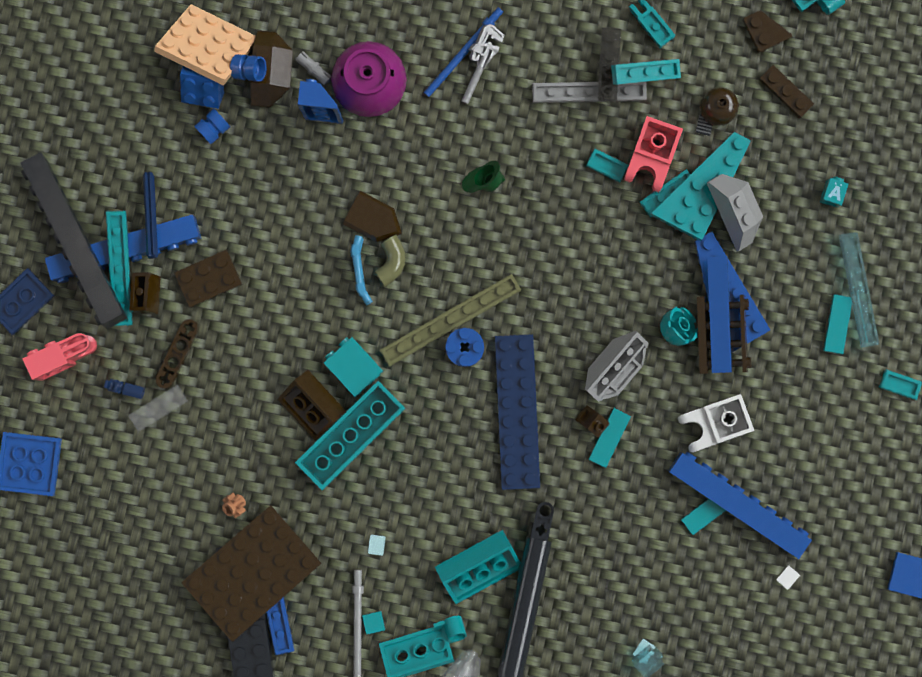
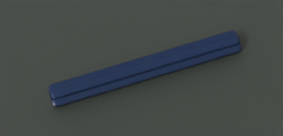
[143,172,158,259]

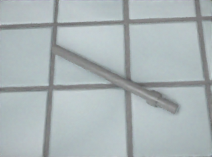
[352,570,364,677]

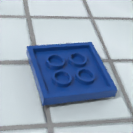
[0,432,62,496]

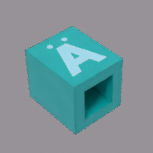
[820,177,849,208]

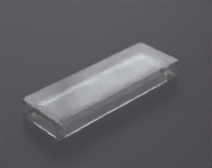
[128,385,188,432]

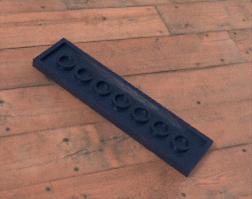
[495,334,540,490]

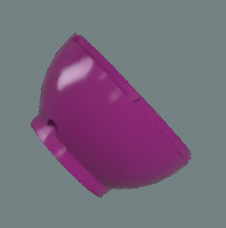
[331,41,407,117]

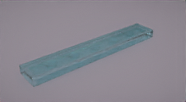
[839,232,880,348]

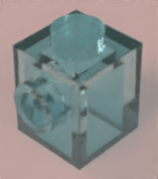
[632,644,664,677]

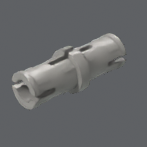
[295,51,332,86]

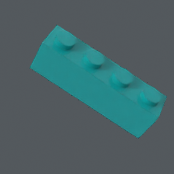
[435,530,521,604]

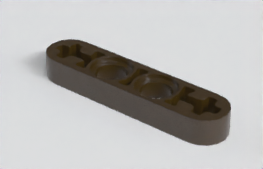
[156,319,199,389]

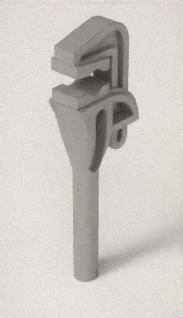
[461,24,505,104]

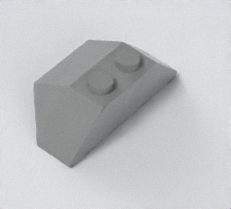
[707,174,763,251]
[585,331,648,402]

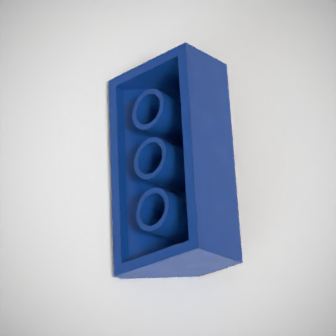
[298,79,343,124]

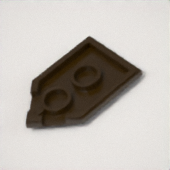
[343,191,402,242]

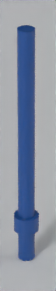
[423,7,503,97]

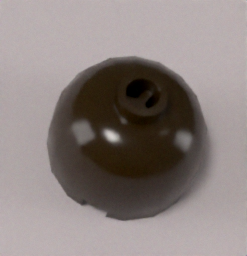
[700,87,739,126]

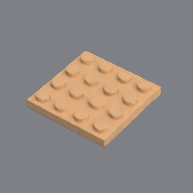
[154,4,256,86]

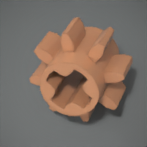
[222,493,246,518]

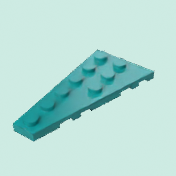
[650,132,751,241]

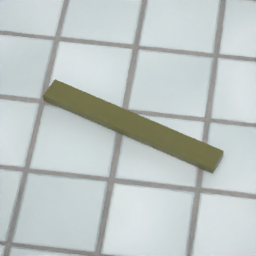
[380,274,521,367]

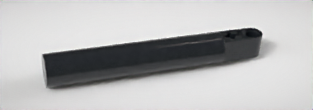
[496,502,554,677]

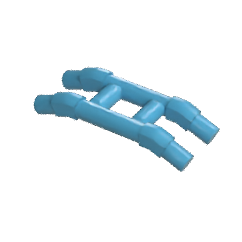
[350,235,373,306]

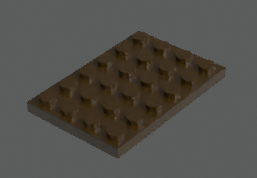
[181,505,322,642]

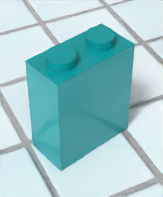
[324,337,384,397]

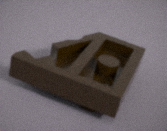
[742,10,793,54]

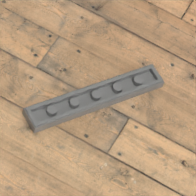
[532,82,647,103]

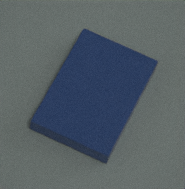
[0,268,55,335]

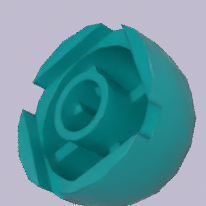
[660,307,698,346]

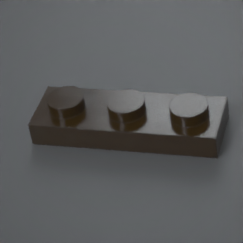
[759,65,814,119]

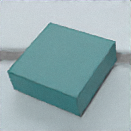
[362,611,386,635]

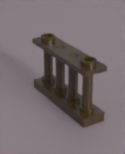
[697,295,751,374]

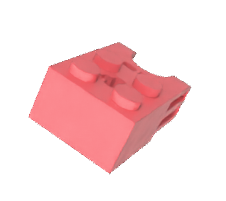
[624,116,683,193]
[22,333,97,381]

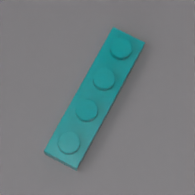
[611,59,681,85]

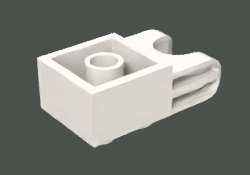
[677,394,754,452]

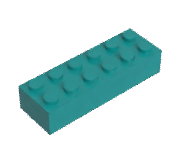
[295,381,406,490]

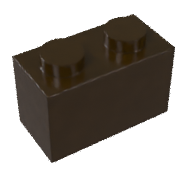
[129,272,161,314]

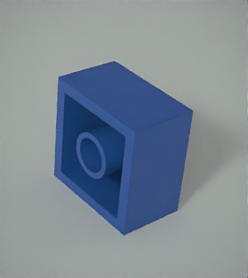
[180,66,224,109]

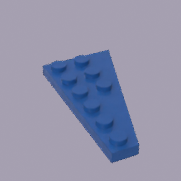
[695,232,770,353]

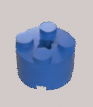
[446,328,484,367]

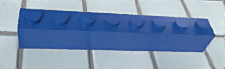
[45,214,202,284]
[668,452,812,559]

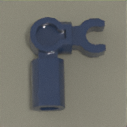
[104,378,145,399]

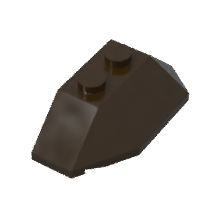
[250,31,293,108]

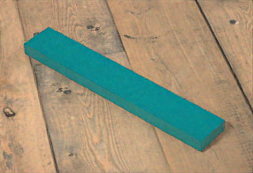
[106,210,133,326]

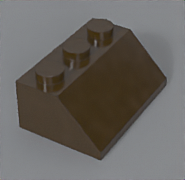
[277,370,347,441]

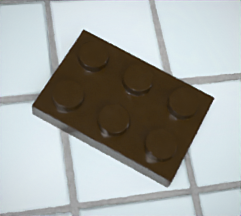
[174,249,243,308]

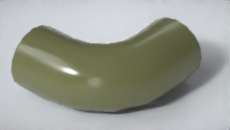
[374,235,405,287]

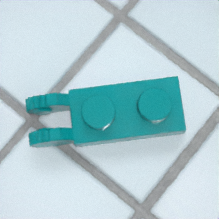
[628,0,676,49]

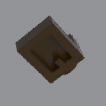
[575,405,610,437]

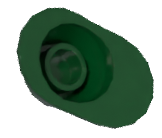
[462,160,505,193]

